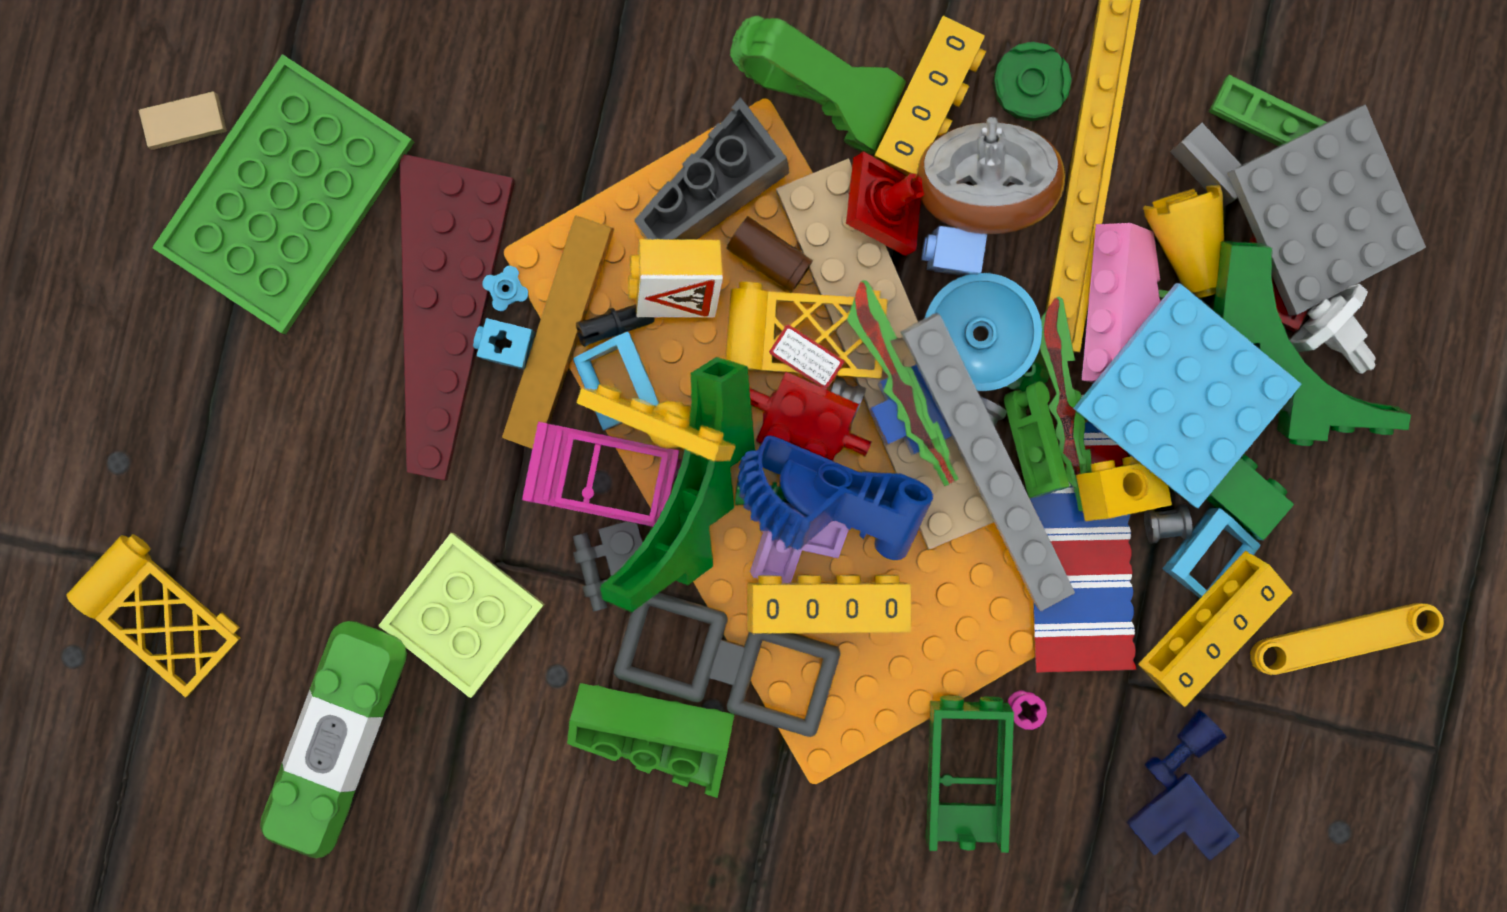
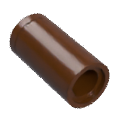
[726,216,813,293]

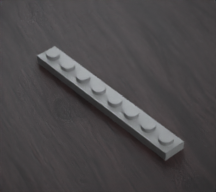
[901,313,1075,611]

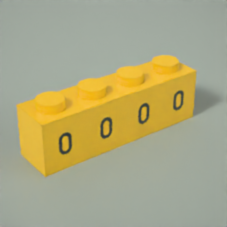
[874,16,986,180]
[1138,551,1293,707]
[747,575,911,633]

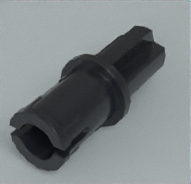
[576,304,655,347]

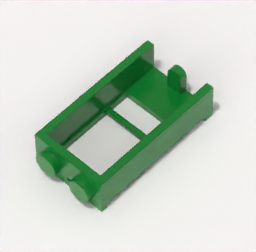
[925,695,1014,853]

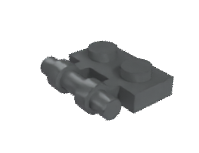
[572,521,643,612]

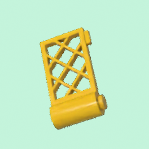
[725,282,888,379]
[67,535,241,698]

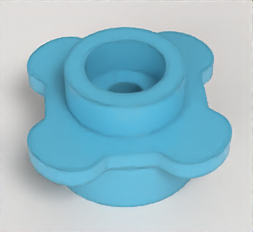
[483,266,528,311]

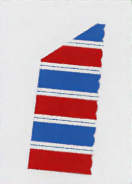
[1030,421,1136,673]

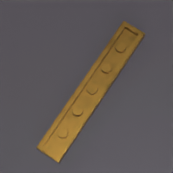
[502,215,614,449]

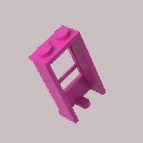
[522,422,682,526]

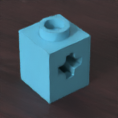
[473,318,536,370]

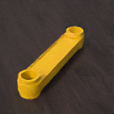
[1250,603,1444,675]

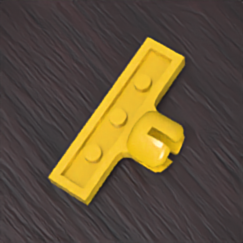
[577,384,735,461]

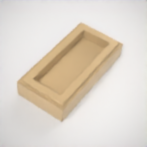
[139,91,227,150]

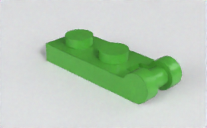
[1004,381,1070,498]

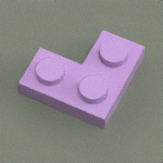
[750,502,848,583]

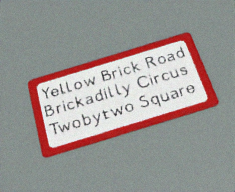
[769,324,844,389]

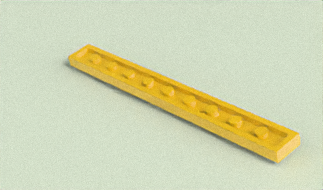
[1044,0,1141,353]

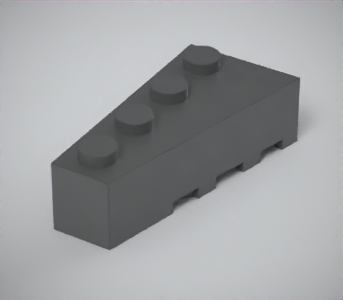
[634,97,789,240]

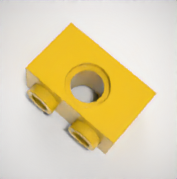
[1076,456,1172,521]

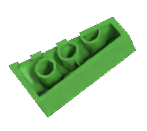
[567,683,734,798]

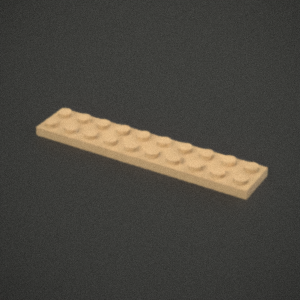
[776,158,994,549]

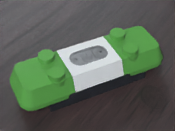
[260,621,407,858]

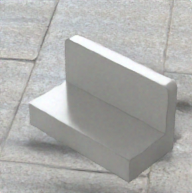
[1170,123,1241,207]

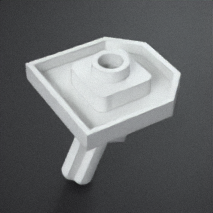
[1290,284,1376,374]

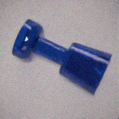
[1143,709,1227,790]

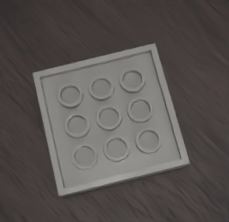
[1227,105,1426,316]

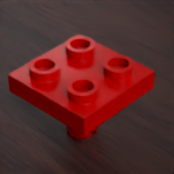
[846,151,924,256]

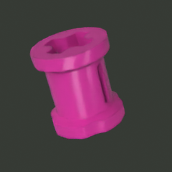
[1008,690,1047,730]

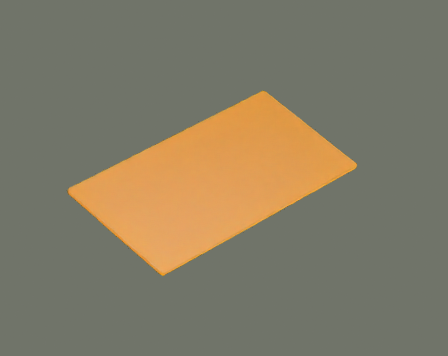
[504,99,1035,784]

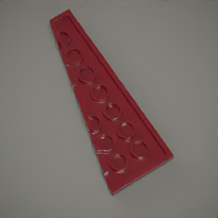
[400,154,515,481]

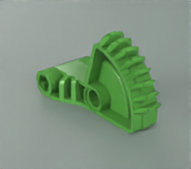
[730,16,906,155]

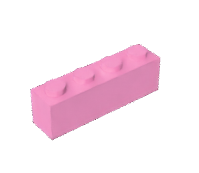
[1082,223,1161,383]

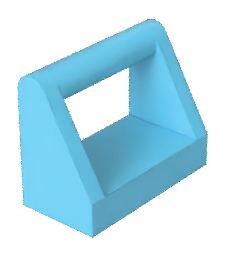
[573,332,659,431]
[1162,508,1261,598]

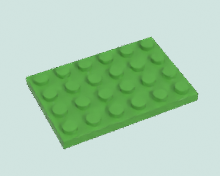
[152,54,414,335]

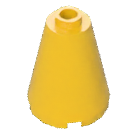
[1143,185,1224,298]

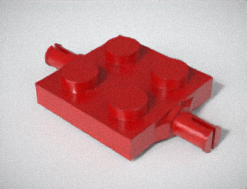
[749,372,872,461]

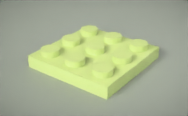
[378,533,545,698]

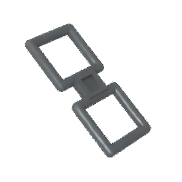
[614,592,841,737]

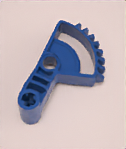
[737,436,933,560]

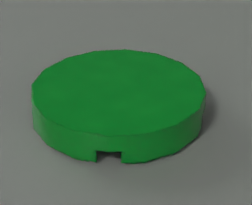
[993,42,1072,121]

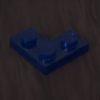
[1126,772,1240,861]

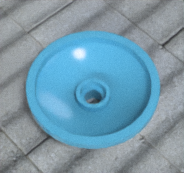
[925,273,1042,391]

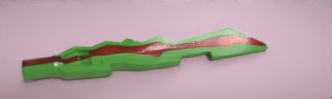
[847,280,959,487]
[1039,297,1092,511]

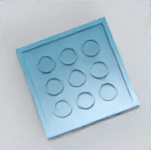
[1073,283,1302,509]

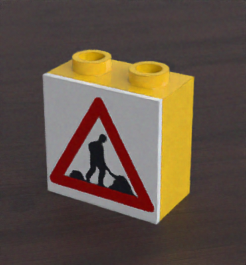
[628,239,723,317]

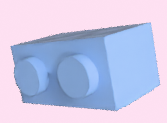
[921,226,987,276]

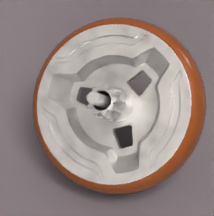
[916,117,1065,234]

